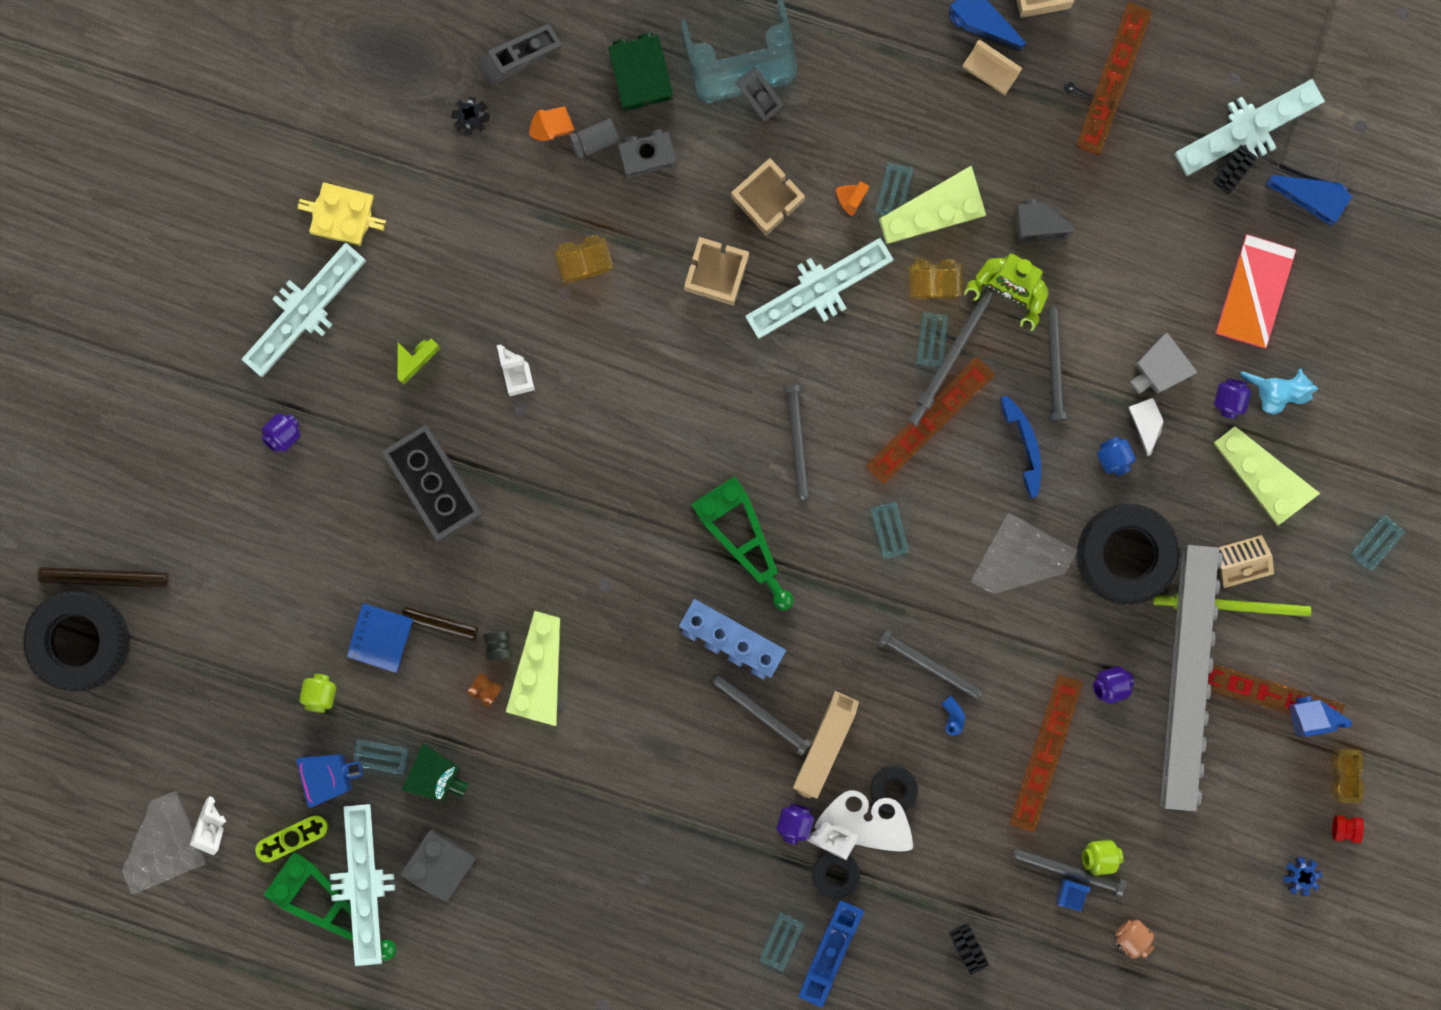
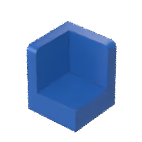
[1055,878,1091,912]

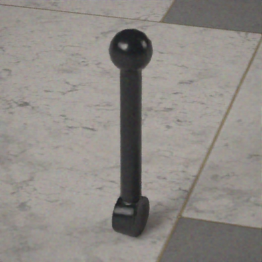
[1064,82,1115,110]

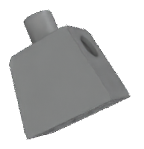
[1130,333,1197,394]

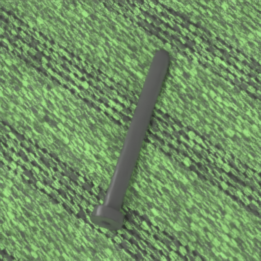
[1048,306,1068,421]
[784,385,809,500]
[877,629,982,699]
[713,676,812,756]
[1012,849,1127,898]

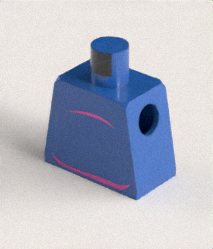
[296,754,363,808]

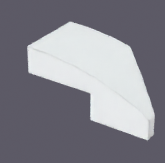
[497,345,535,396]
[1129,398,1163,456]
[190,796,226,855]
[807,822,859,860]

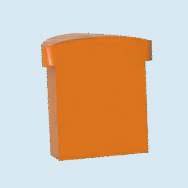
[529,106,574,141]
[835,181,869,216]

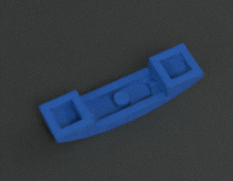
[999,396,1041,499]
[798,900,864,1007]

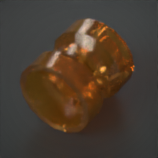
[467,672,503,708]

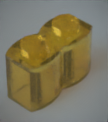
[555,235,614,284]
[908,259,963,299]
[1331,749,1364,803]

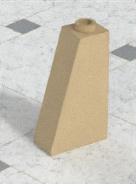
[793,691,859,799]

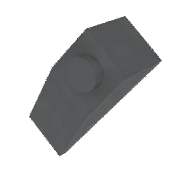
[477,23,562,86]

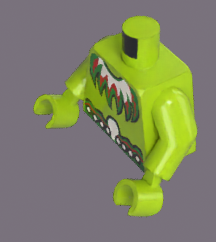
[964,254,1048,331]

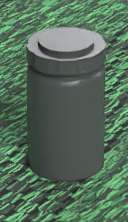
[569,118,620,159]

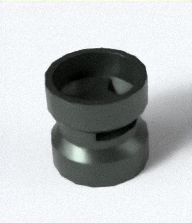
[483,631,512,661]

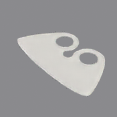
[814,790,913,851]

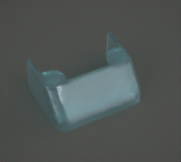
[681,0,798,102]

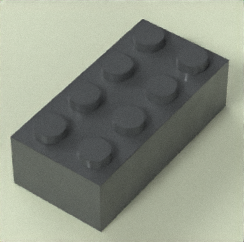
[382,424,484,543]

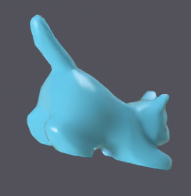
[1240,368,1318,415]

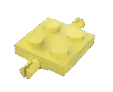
[298,182,386,247]

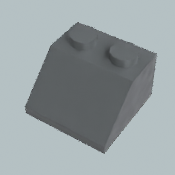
[1013,199,1074,244]
[400,829,476,902]

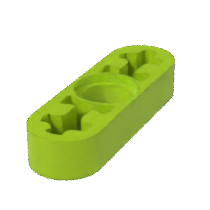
[255,815,329,862]

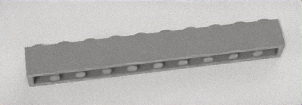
[1160,544,1222,811]

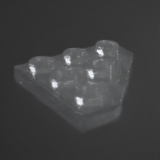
[970,513,1077,594]
[122,791,207,895]

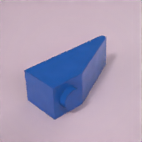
[948,0,1026,51]
[1265,175,1353,226]

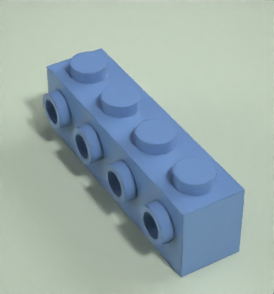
[679,599,786,680]

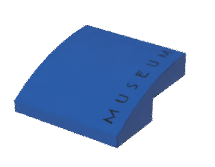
[347,603,413,673]

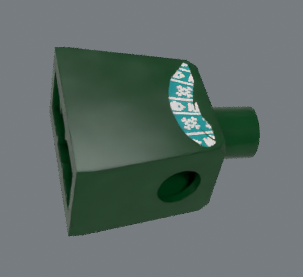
[402,744,469,801]

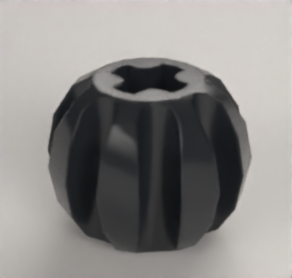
[451,97,490,135]

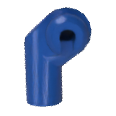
[941,696,966,736]

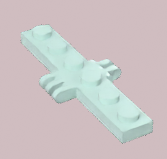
[1175,79,1325,176]
[745,237,894,339]
[241,243,366,377]
[330,804,395,966]

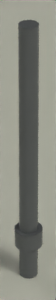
[908,289,995,427]

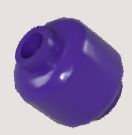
[1214,378,1251,419]
[261,413,300,452]
[1093,666,1134,704]
[776,803,814,845]

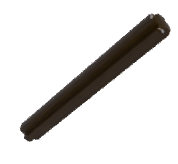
[38,567,169,588]

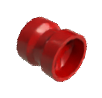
[1332,815,1364,844]

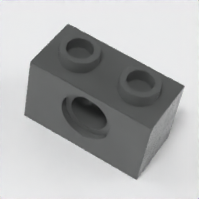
[618,130,677,179]

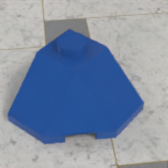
[1289,696,1352,737]

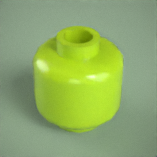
[299,673,337,713]
[1082,840,1123,876]

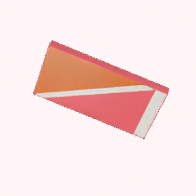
[1215,234,1296,350]

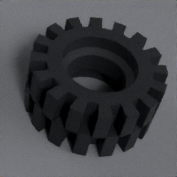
[1212,145,1257,195]
[949,923,989,975]

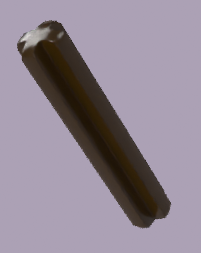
[402,607,478,640]

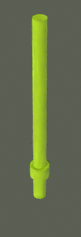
[1153,593,1311,617]

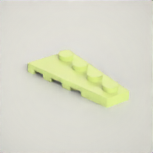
[879,165,986,244]
[1213,427,1320,526]
[506,611,560,726]

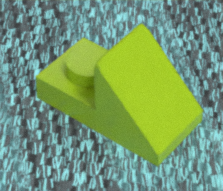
[397,338,441,385]

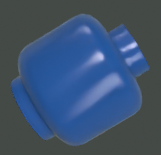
[1097,436,1136,477]

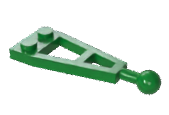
[691,476,794,611]
[264,851,396,961]

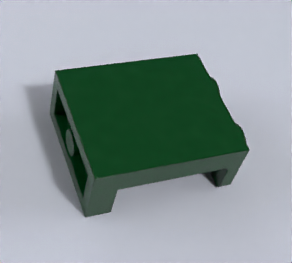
[608,33,674,112]

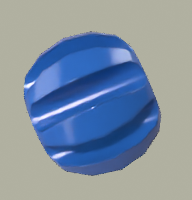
[1283,857,1322,897]

